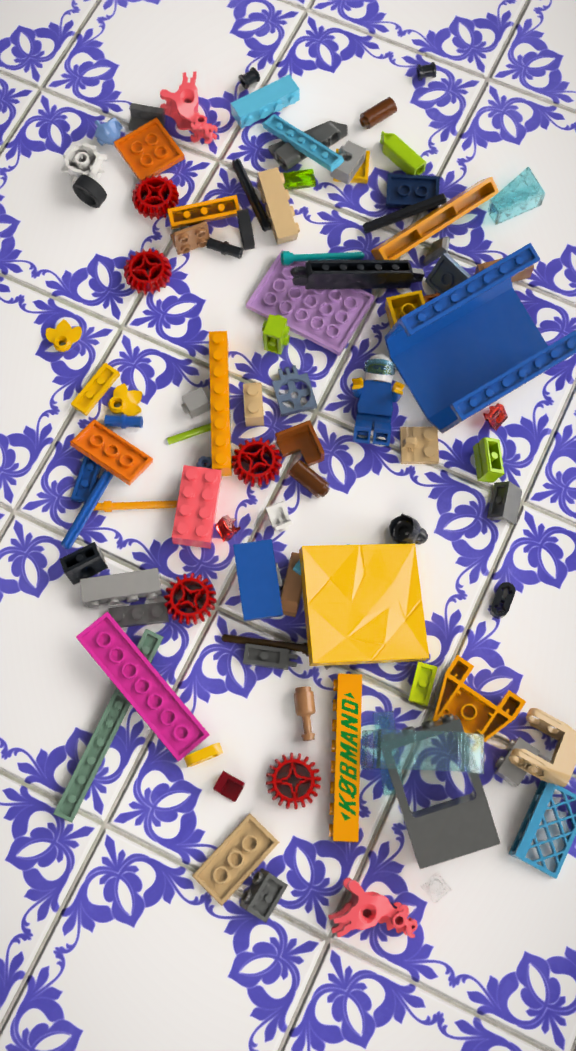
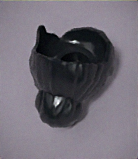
[389,513,428,545]

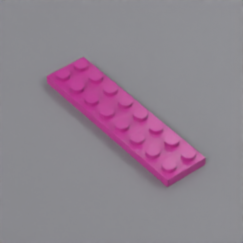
[76,611,210,762]

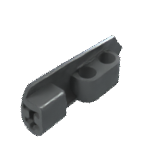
[268,120,348,171]

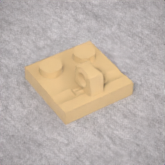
[400,427,439,464]

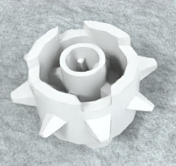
[60,143,107,183]

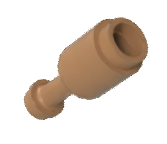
[294,686,316,741]

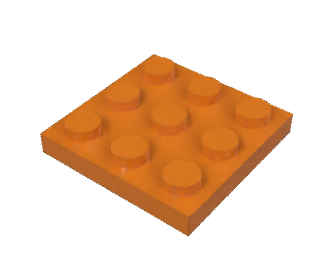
[113,117,185,181]

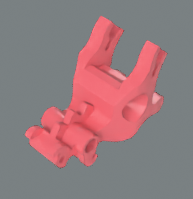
[160,72,218,144]
[328,878,418,938]

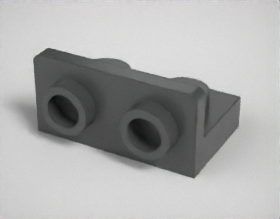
[240,868,288,923]

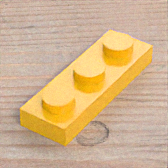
[71,363,120,416]

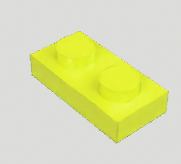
[408,661,438,706]

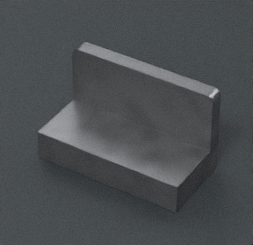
[128,103,166,131]

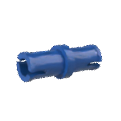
[104,414,143,429]

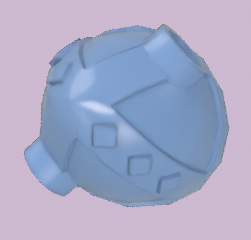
[94,117,123,146]

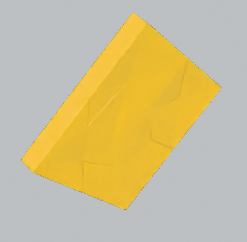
[299,544,429,666]

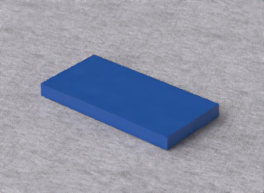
[233,539,283,622]

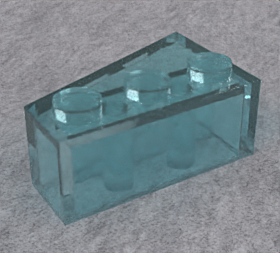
[487,166,546,225]

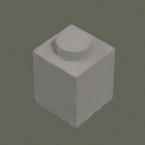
[181,387,210,419]

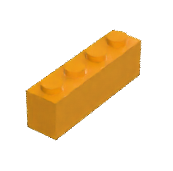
[167,195,240,230]

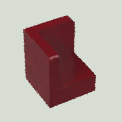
[213,771,246,802]

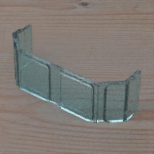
[361,729,484,775]

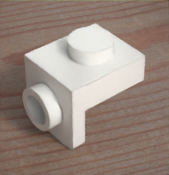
[265,501,293,532]

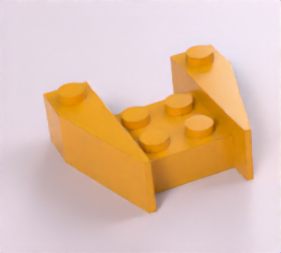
[432,655,526,752]

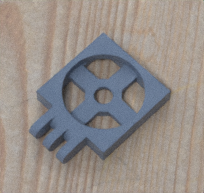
[272,365,317,417]

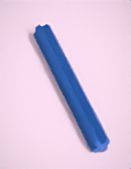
[61,470,113,550]

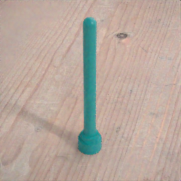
[280,251,365,266]

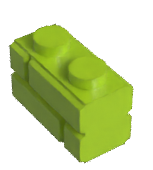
[473,437,504,483]

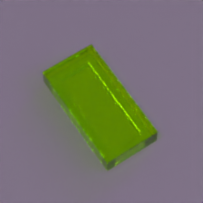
[283,169,316,190]

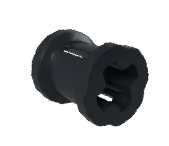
[416,62,437,80]
[238,67,261,89]

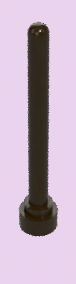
[221,634,309,657]

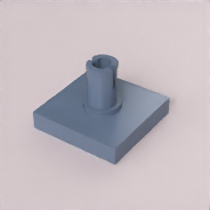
[425,253,472,294]

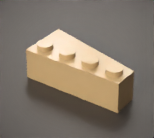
[257,167,300,245]

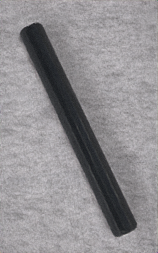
[232,159,271,232]
[363,193,447,234]

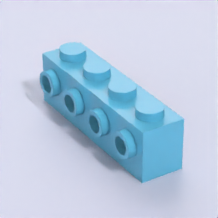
[230,74,300,129]

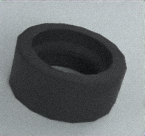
[72,175,107,208]

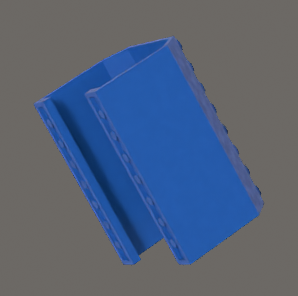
[384,243,576,434]

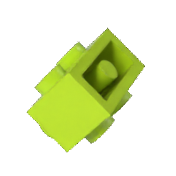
[262,314,290,355]

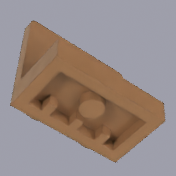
[170,222,210,255]

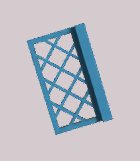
[508,780,576,879]

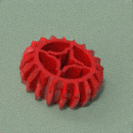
[132,174,179,220]
[124,248,172,295]
[231,437,282,487]
[164,573,217,626]
[266,753,321,810]

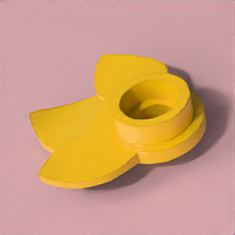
[46,319,82,352]
[108,383,143,416]

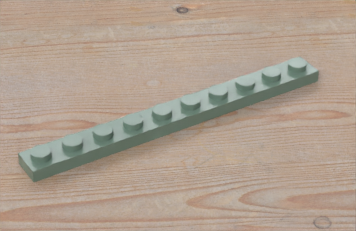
[53,629,164,823]

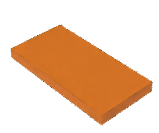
[70,419,153,486]

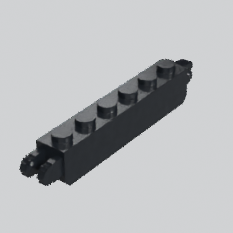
[290,260,424,289]

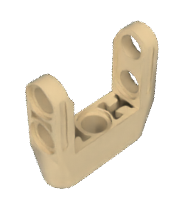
[509,708,576,787]

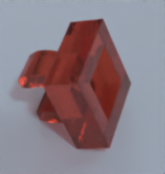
[483,403,508,430]
[215,515,241,542]

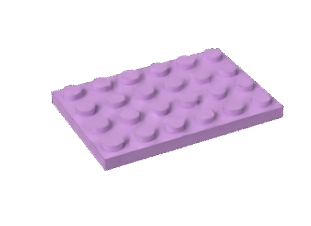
[246,250,375,356]

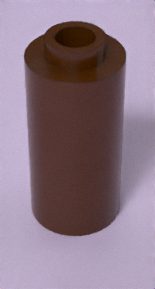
[359,97,397,129]
[289,460,330,498]

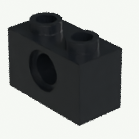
[59,542,108,585]

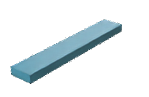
[262,114,344,172]

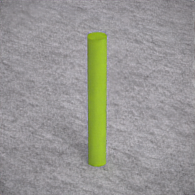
[166,423,211,445]

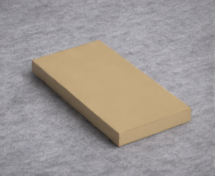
[192,813,280,906]

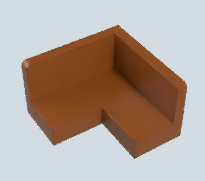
[275,420,325,466]

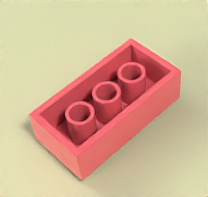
[172,465,222,549]

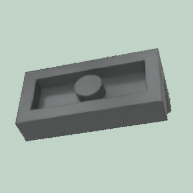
[487,481,522,525]

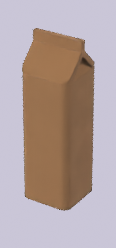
[280,552,303,618]

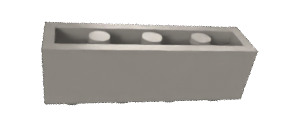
[80,568,162,608]

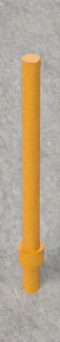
[93,500,178,512]

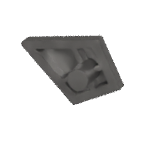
[423,237,450,266]

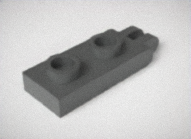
[243,643,298,670]

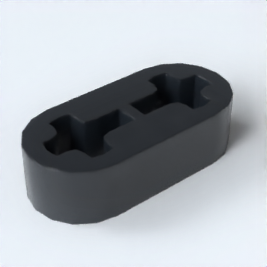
[490,582,516,619]

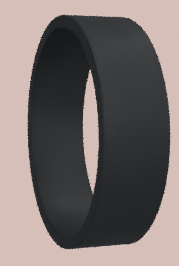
[237,209,255,250]

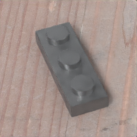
[108,602,169,627]

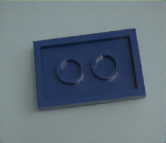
[386,173,440,210]

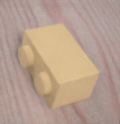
[243,382,264,427]

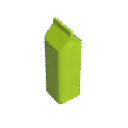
[380,131,427,175]

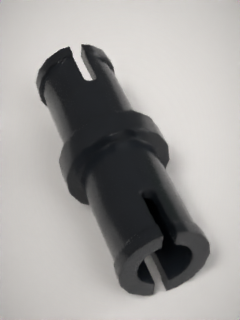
[207,237,243,259]

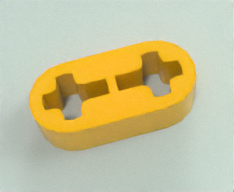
[184,743,223,768]

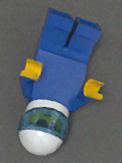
[352,354,405,446]

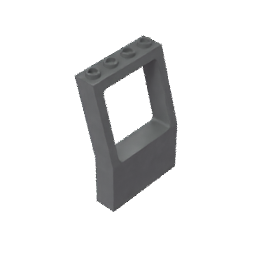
[378,714,501,869]

